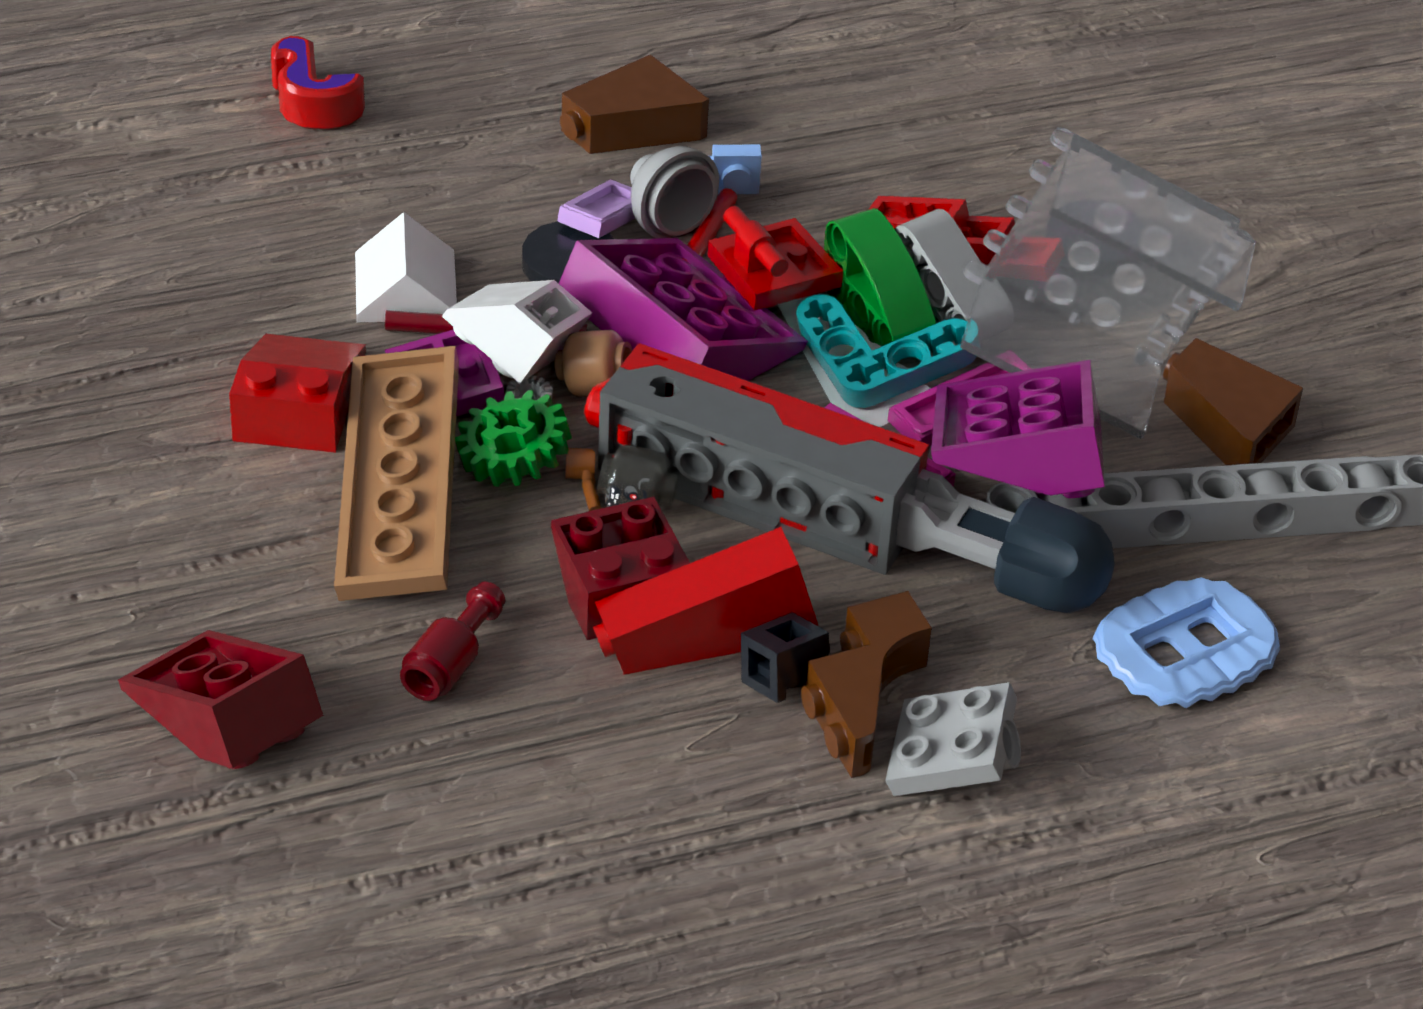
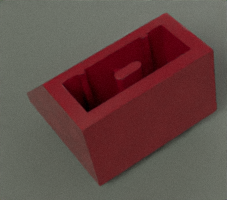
[551,496,690,640]

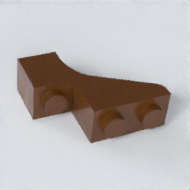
[801,591,932,778]

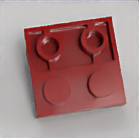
[708,206,843,311]

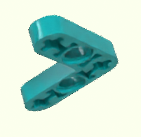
[796,294,978,408]

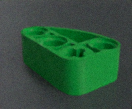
[824,208,936,347]

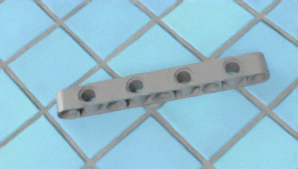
[986,455,1423,548]

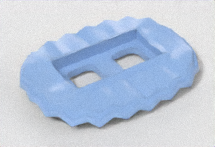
[1092,577,1280,708]

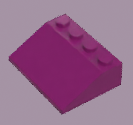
[559,238,808,381]
[931,360,1105,498]

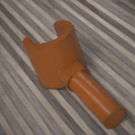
[565,448,601,511]

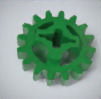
[455,390,572,487]

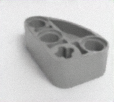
[895,209,1012,346]

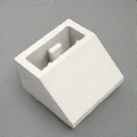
[442,280,592,383]

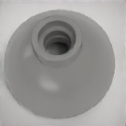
[630,146,719,238]

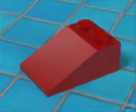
[229,333,366,453]

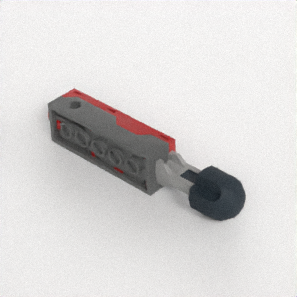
[584,343,1115,614]

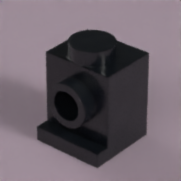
[741,612,830,703]

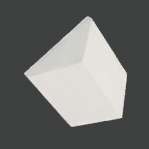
[355,212,457,323]

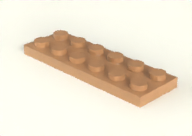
[334,346,459,601]

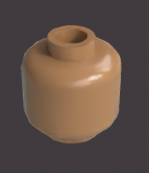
[555,330,633,397]

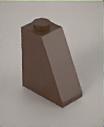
[560,54,709,154]
[1163,338,1303,465]

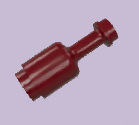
[400,582,506,701]

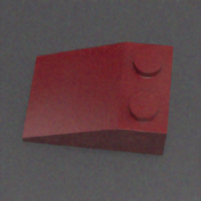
[118,630,324,769]

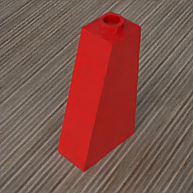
[593,527,819,675]

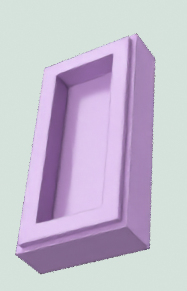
[557,179,635,238]

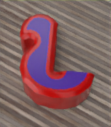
[271,36,365,129]

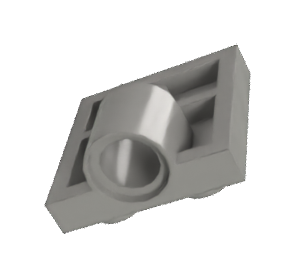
[885,682,1021,796]

